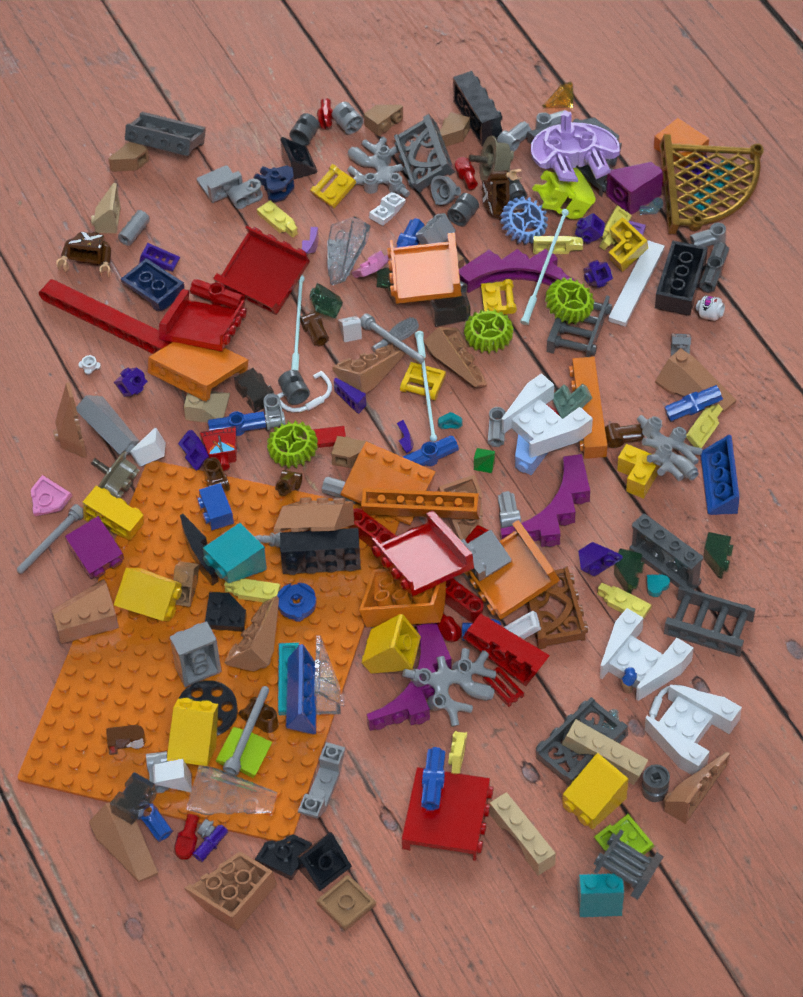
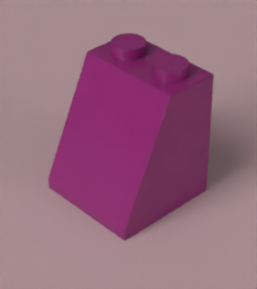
[606,162,663,215]
[65,516,124,579]

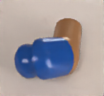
[621,667,637,694]

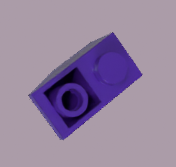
[578,542,623,577]

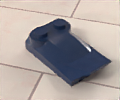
[121,258,185,311]

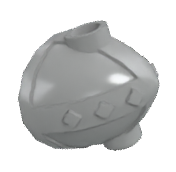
[431,176,461,205]

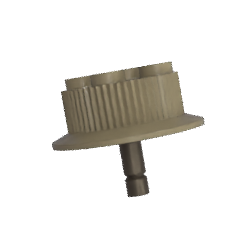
[469,136,514,182]
[91,451,140,498]

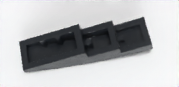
[180,514,219,586]

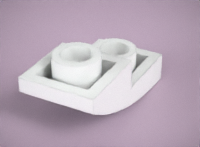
[369,192,406,226]

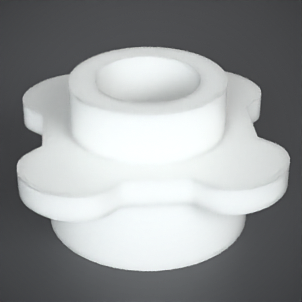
[79,355,101,374]

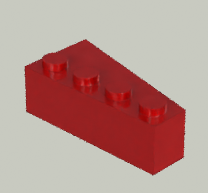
[462,614,550,687]

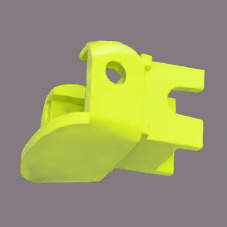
[532,167,595,219]

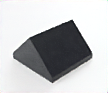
[280,137,318,179]
[298,832,352,891]

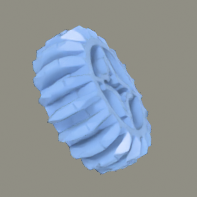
[500,196,548,244]

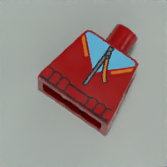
[200,426,237,471]

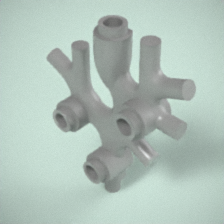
[347,137,410,197]
[637,415,703,481]
[402,648,496,726]

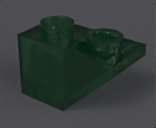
[309,283,343,319]
[703,532,734,579]
[614,548,645,594]

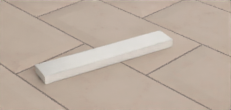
[608,241,665,327]

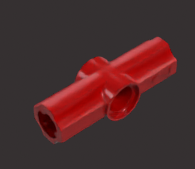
[190,279,245,309]

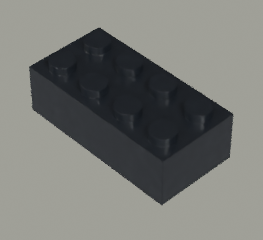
[453,71,503,147]
[655,240,708,315]
[280,528,361,575]

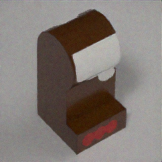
[106,725,146,755]

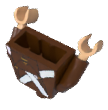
[482,169,522,219]
[56,232,111,277]

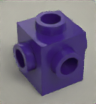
[575,213,605,244]
[583,260,613,288]
[114,367,148,397]

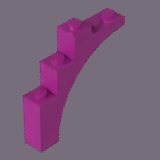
[459,248,575,293]
[500,454,590,547]
[367,623,452,731]

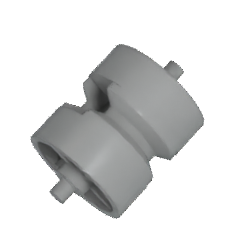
[332,102,364,134]

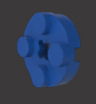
[277,583,317,621]

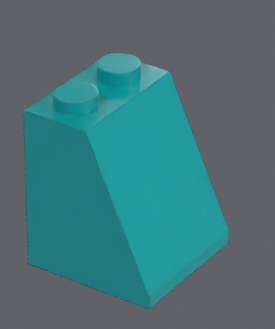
[203,523,267,583]
[577,873,624,917]

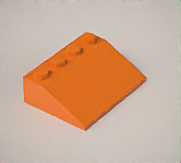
[340,441,436,525]
[359,569,446,627]

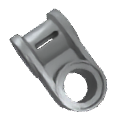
[227,179,263,209]
[263,394,286,430]

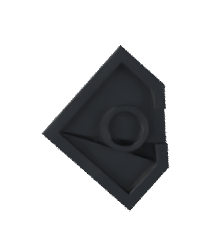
[205,592,247,631]
[255,834,312,880]

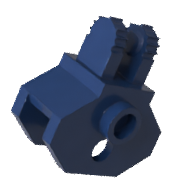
[253,165,295,202]

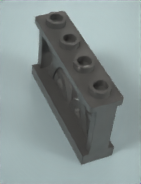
[125,112,206,156]
[394,114,455,193]
[629,514,703,590]
[536,697,628,786]

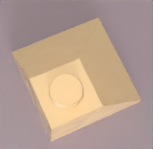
[91,183,121,233]
[184,391,230,423]

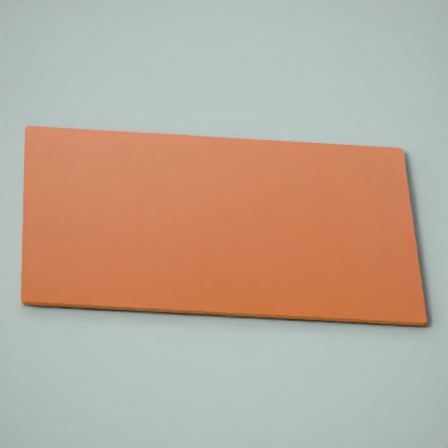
[17,461,400,843]

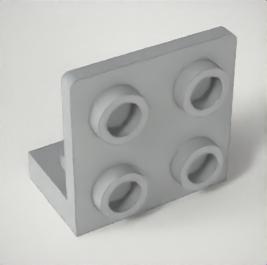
[197,165,243,203]
[461,530,511,582]

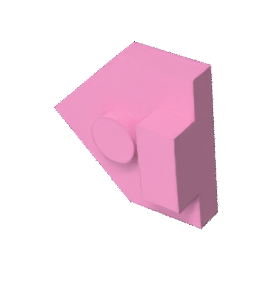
[351,251,390,278]
[31,475,73,516]

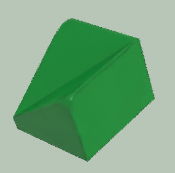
[474,448,495,473]

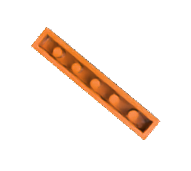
[569,357,607,459]
[361,488,481,520]

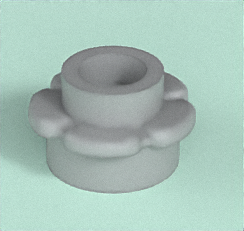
[197,819,216,838]

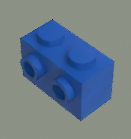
[197,483,234,530]

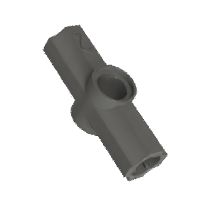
[699,242,730,293]

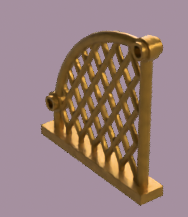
[660,134,764,234]

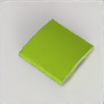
[215,727,272,778]
[594,814,655,855]

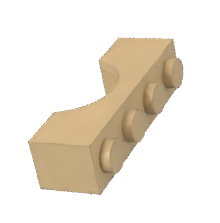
[562,719,648,785]
[490,792,556,876]

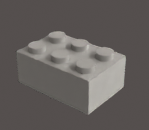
[170,621,222,687]

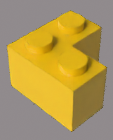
[609,217,649,272]
[617,444,660,499]

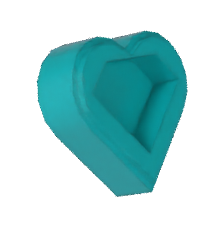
[438,412,463,429]
[647,575,670,597]

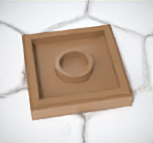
[316,875,377,931]

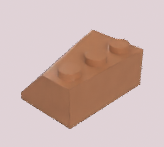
[274,497,354,533]
[51,579,119,644]
[184,851,277,931]

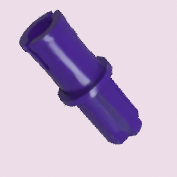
[192,825,228,862]

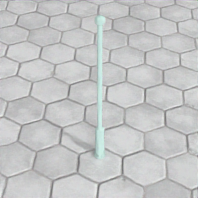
[520,209,569,325]
[291,275,305,371]
[415,331,437,442]

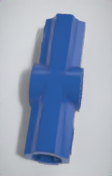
[391,218,425,260]
[664,385,723,422]
[208,411,266,436]
[403,435,459,466]
[421,747,445,811]
[122,782,173,842]

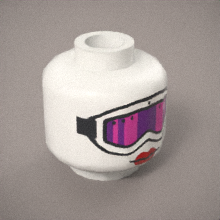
[696,295,725,321]

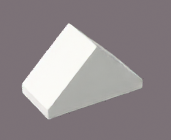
[338,316,362,342]
[130,428,166,466]
[153,759,192,792]

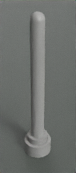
[360,313,425,363]
[17,504,83,574]
[223,686,269,775]

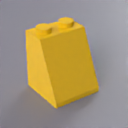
[114,568,182,621]
[362,614,421,674]
[167,698,218,766]
[562,753,628,830]

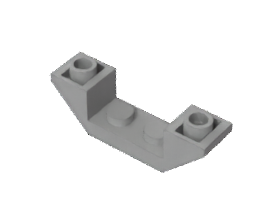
[298,742,346,819]

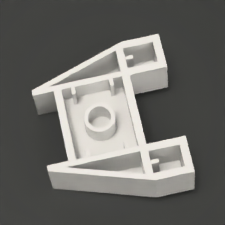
[502,373,593,458]
[600,608,694,701]
[645,684,742,775]

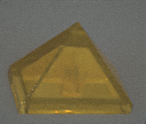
[542,81,574,108]

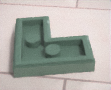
[552,384,592,419]

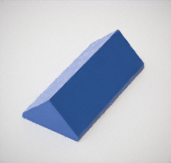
[701,435,740,515]
[286,644,317,734]

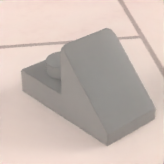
[671,333,691,356]

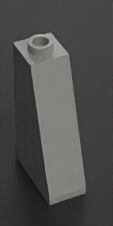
[76,395,139,455]

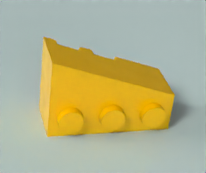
[82,486,144,540]

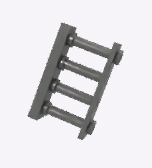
[547,295,612,357]
[664,586,756,657]
[594,829,664,900]

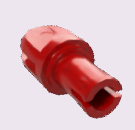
[317,98,333,129]
[454,157,478,190]
[437,612,462,642]
[174,814,200,860]

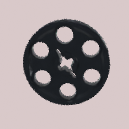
[179,680,238,736]

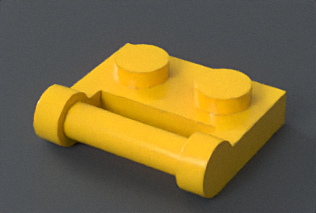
[310,164,356,208]
[481,279,517,314]
[400,362,446,401]

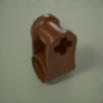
[203,457,230,491]
[239,697,279,733]

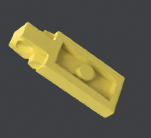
[257,201,298,238]
[599,205,632,250]
[533,236,583,254]
[686,404,723,448]
[224,578,281,602]
[597,583,651,619]
[448,731,467,774]

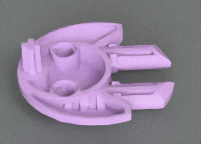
[531,111,620,182]

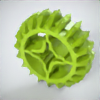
[545,277,595,325]
[464,309,514,354]
[267,420,318,469]

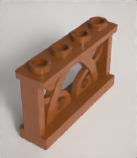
[526,566,588,649]

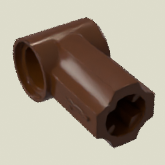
[300,311,329,347]
[605,423,644,448]
[275,470,302,496]

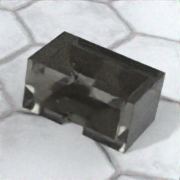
[430,292,470,327]
[234,368,274,413]
[110,772,156,825]

